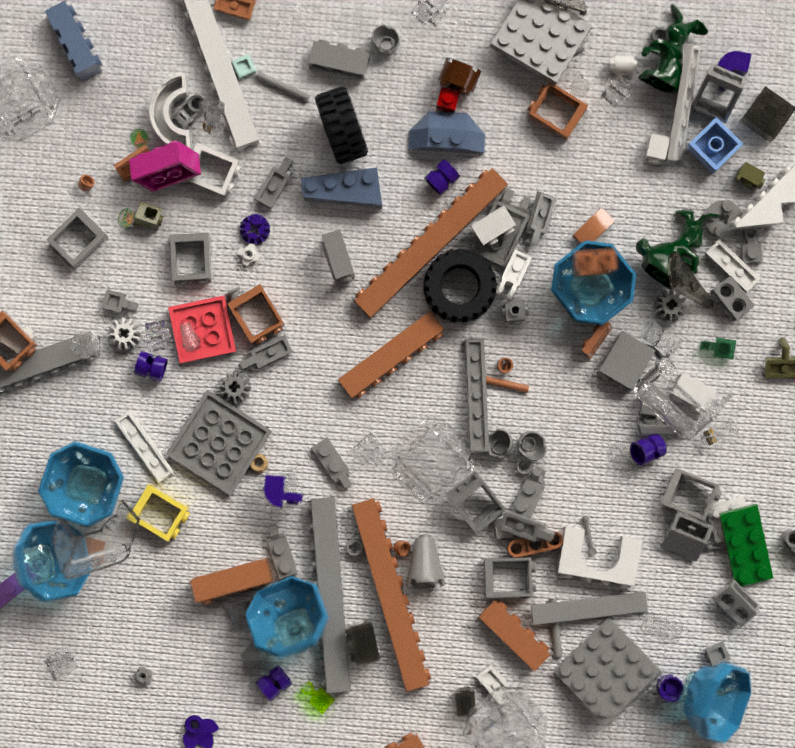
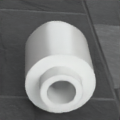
[610,56,637,75]

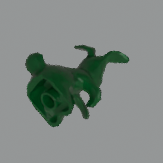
[638,4,708,94]
[635,209,722,290]

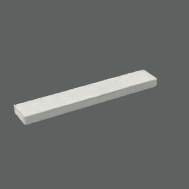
[667,44,701,161]

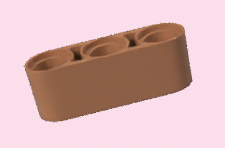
[507,531,563,557]

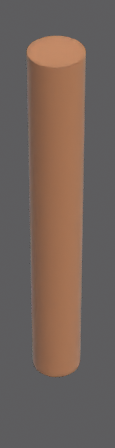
[486,376,529,393]

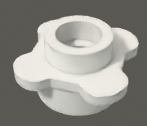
[238,244,260,266]

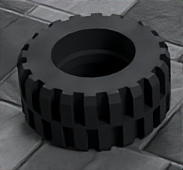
[315,86,368,164]
[423,248,497,323]

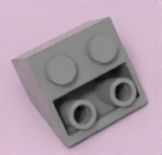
[660,511,714,561]

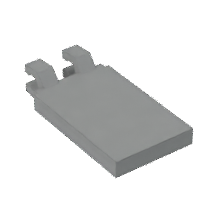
[472,188,532,268]

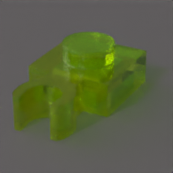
[301,681,335,715]

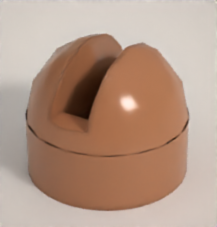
[78,175,95,191]
[497,358,513,373]
[394,540,411,557]

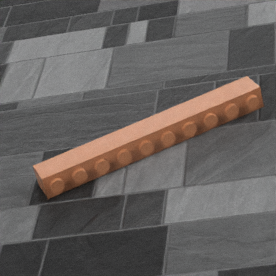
[355,168,508,319]
[352,498,431,692]

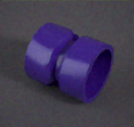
[424,159,460,195]
[134,351,168,382]
[630,434,667,466]
[256,665,293,701]
[656,674,685,702]

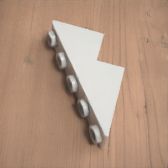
[729,165,795,230]

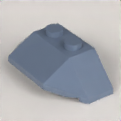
[408,111,485,154]

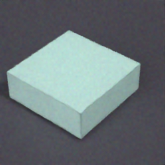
[231,54,257,80]

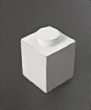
[644,134,670,165]

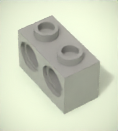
[710,276,755,321]
[714,579,761,627]

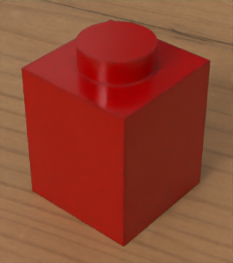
[436,87,460,112]

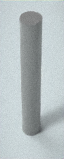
[256,72,310,102]
[549,599,562,657]

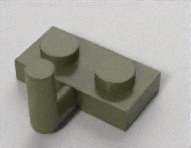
[764,337,795,378]

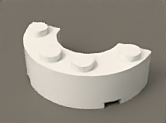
[149,73,193,150]

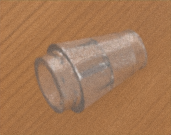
[179,322,201,352]

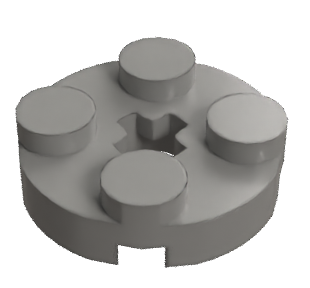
[704,200,742,239]

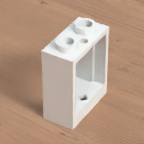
[185,143,242,198]

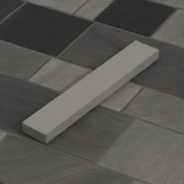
[465,338,489,454]
[531,592,648,625]

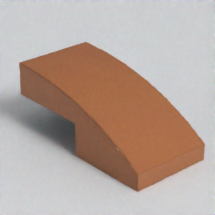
[573,208,614,244]

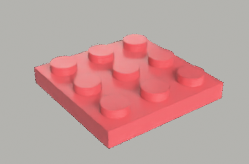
[168,295,237,364]

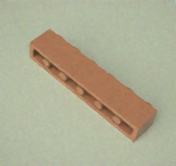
[338,311,444,399]

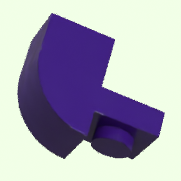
[717,51,752,91]
[264,475,304,508]

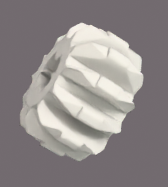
[109,317,142,350]

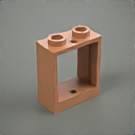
[527,82,588,141]
[572,249,617,277]
[227,284,285,345]
[0,311,38,372]

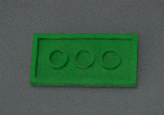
[719,504,774,586]

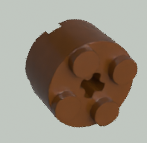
[438,58,482,96]

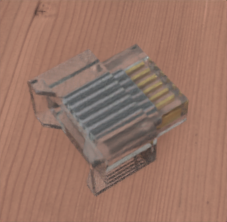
[223,595,254,632]

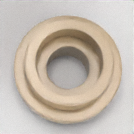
[250,454,268,473]

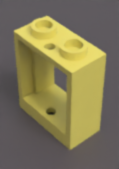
[128,484,190,541]

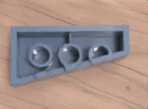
[45,1,102,82]
[301,167,382,208]

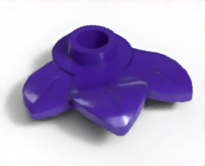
[183,715,219,748]

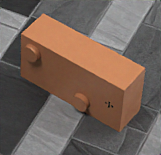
[190,558,274,605]

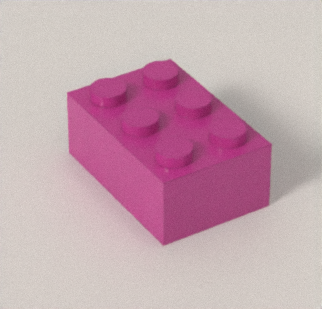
[129,141,201,192]

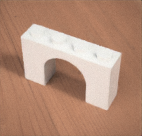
[557,526,642,589]

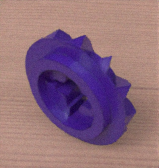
[239,214,270,245]

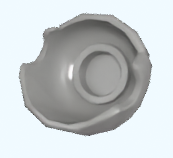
[371,24,400,55]
[488,429,514,460]
[517,431,547,461]

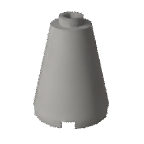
[406,534,445,588]

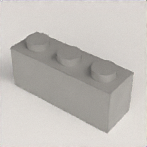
[308,39,370,79]

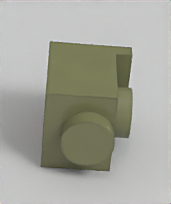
[733,162,766,189]
[133,201,164,231]

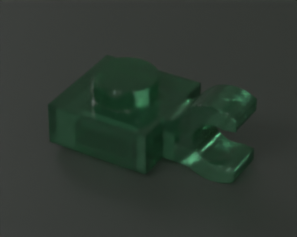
[700,337,736,360]

